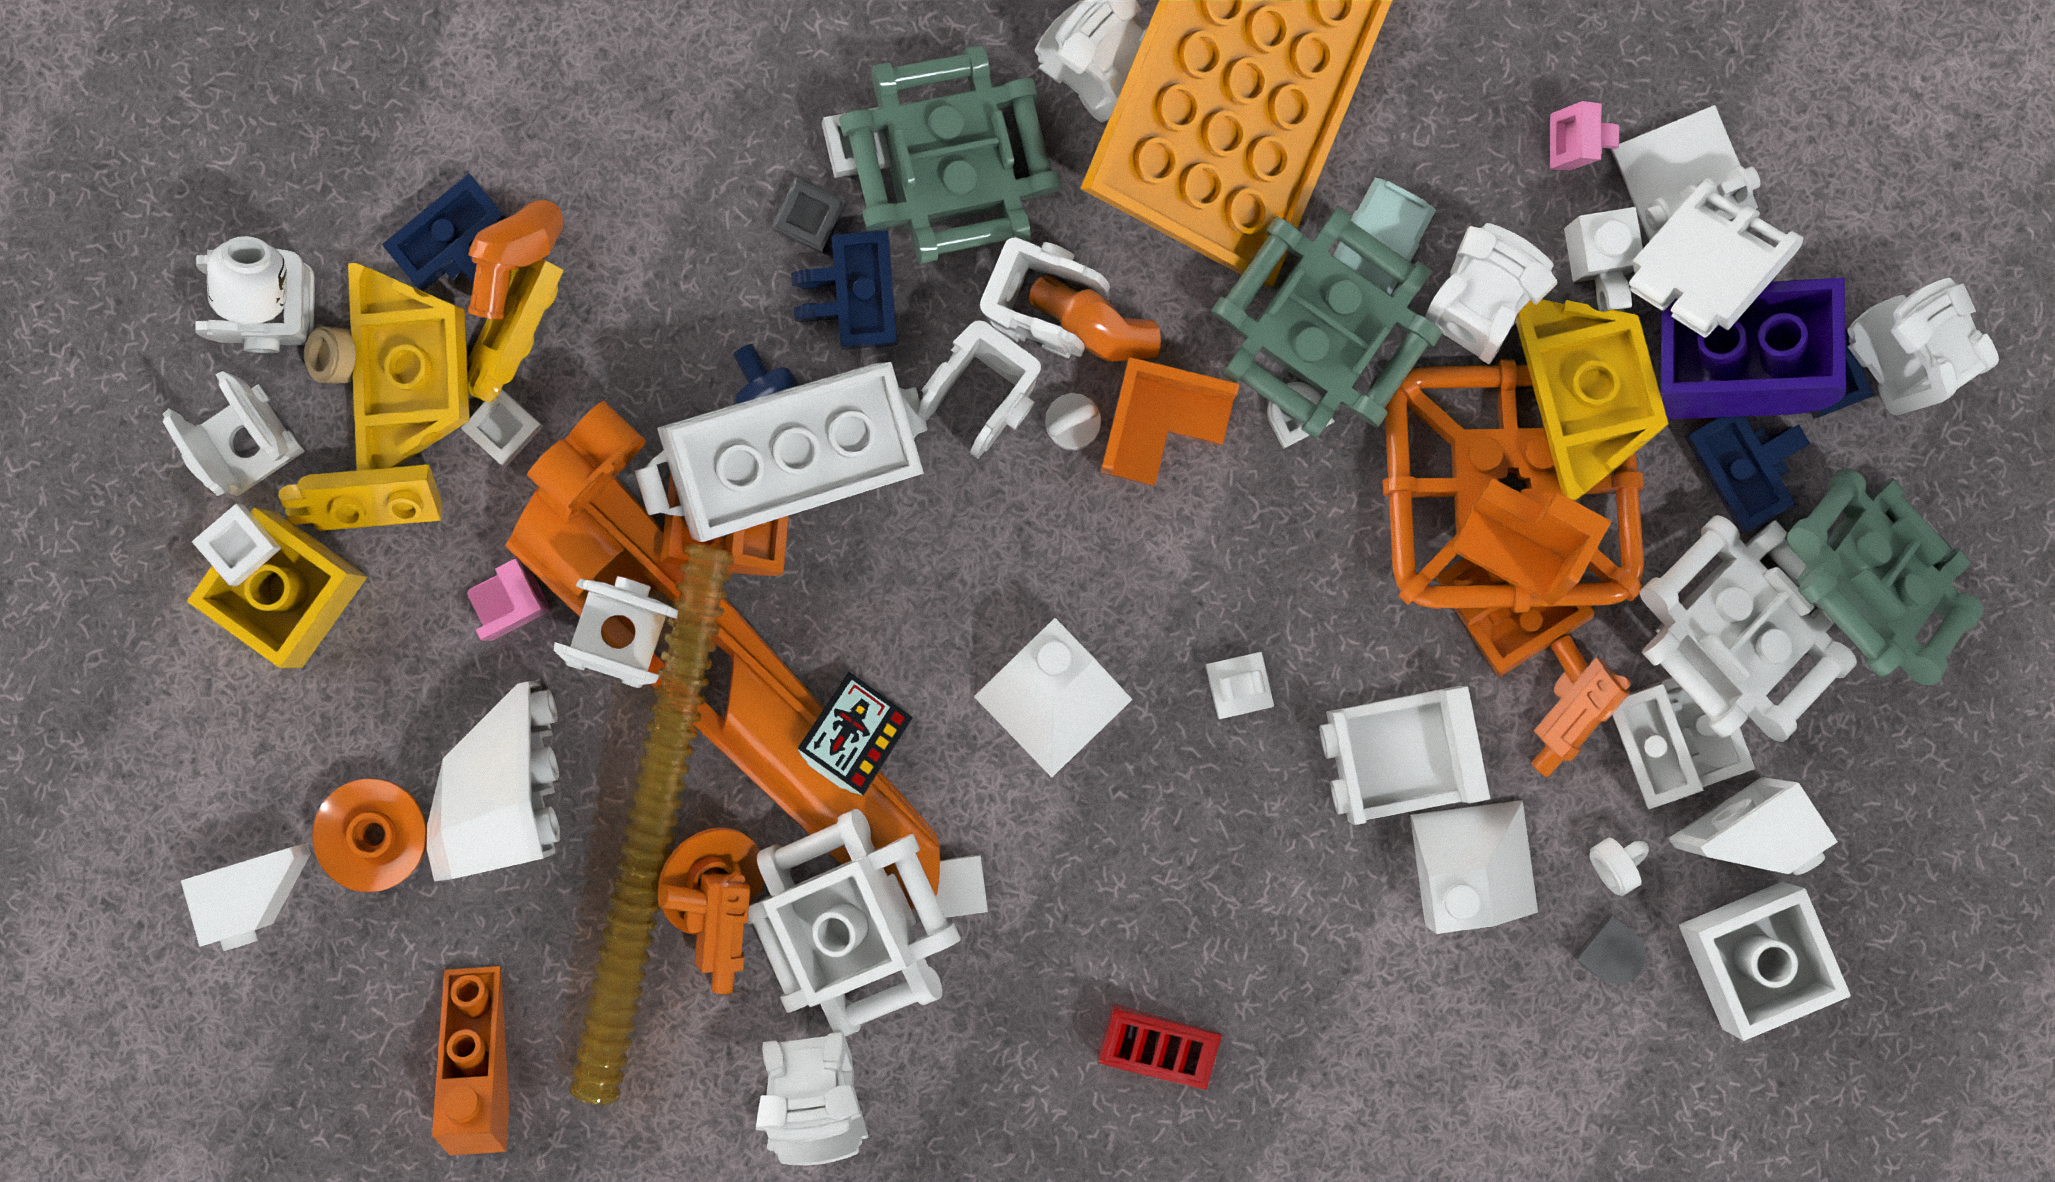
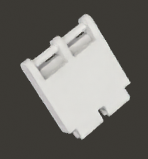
[1629,180,1803,338]

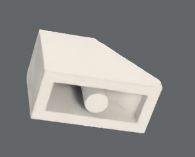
[181,843,311,951]

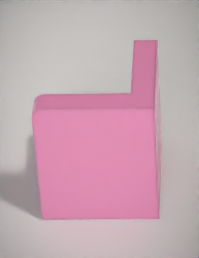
[467,558,552,641]

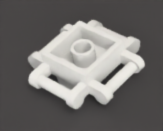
[1640,515,1857,742]
[746,809,961,1037]

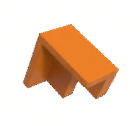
[1100,357,1240,486]
[1452,478,1612,606]

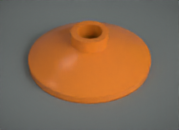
[312,778,427,892]
[658,827,764,935]

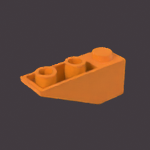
[432,966,509,1156]

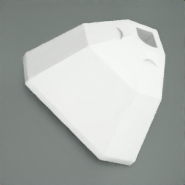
[426,681,560,882]

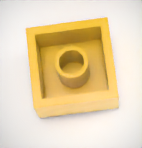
[187,507,368,668]

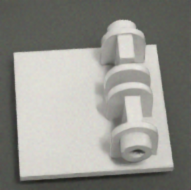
[1611,105,1760,241]

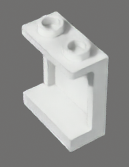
[1320,686,1490,825]

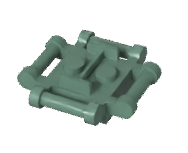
[839,45,1062,264]
[1210,205,1443,439]
[1787,468,1984,685]

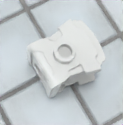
[1035,0,1147,122]
[1425,223,1557,364]
[980,237,1110,359]
[195,249,315,353]
[1847,278,1999,415]
[918,321,1041,459]
[163,371,304,496]
[554,576,678,688]
[756,1032,868,1165]

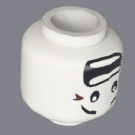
[206,236,287,325]

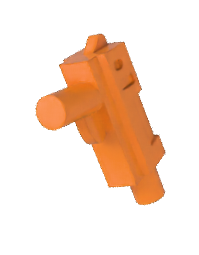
[1531,635,1631,777]
[658,871,750,994]

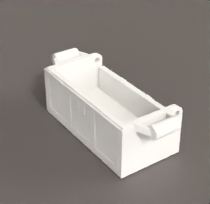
[634,362,928,542]

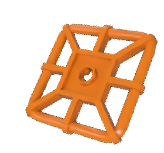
[1382,359,1644,613]

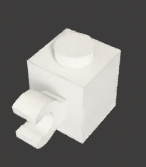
[1564,207,1643,312]

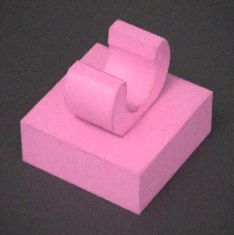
[1550,101,1619,170]

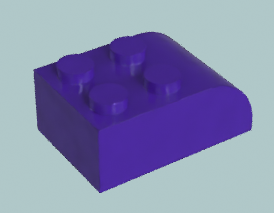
[1661,277,1846,419]

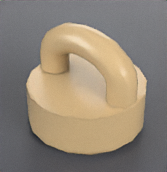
[304,326,356,384]

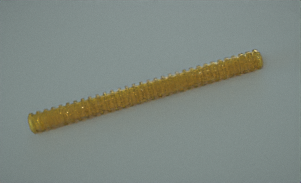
[569,543,735,1105]

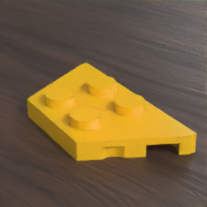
[348,263,470,470]
[1515,299,1669,502]

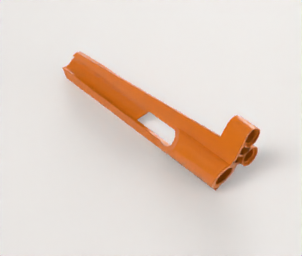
[505,400,940,910]

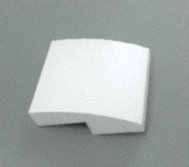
[1612,677,1755,809]

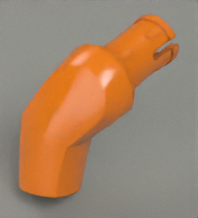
[467,200,563,320]
[1029,274,1161,362]

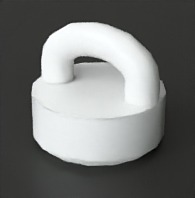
[1045,393,1101,450]
[1590,837,1649,896]

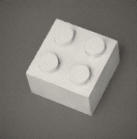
[1679,882,1851,1041]

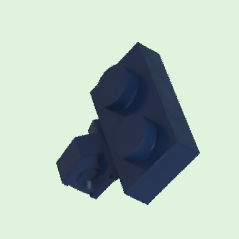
[382,173,507,291]
[1684,416,1810,533]

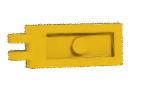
[467,259,564,402]
[278,464,442,531]

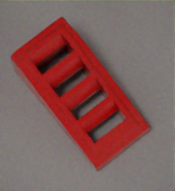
[1098,1003,1222,1090]

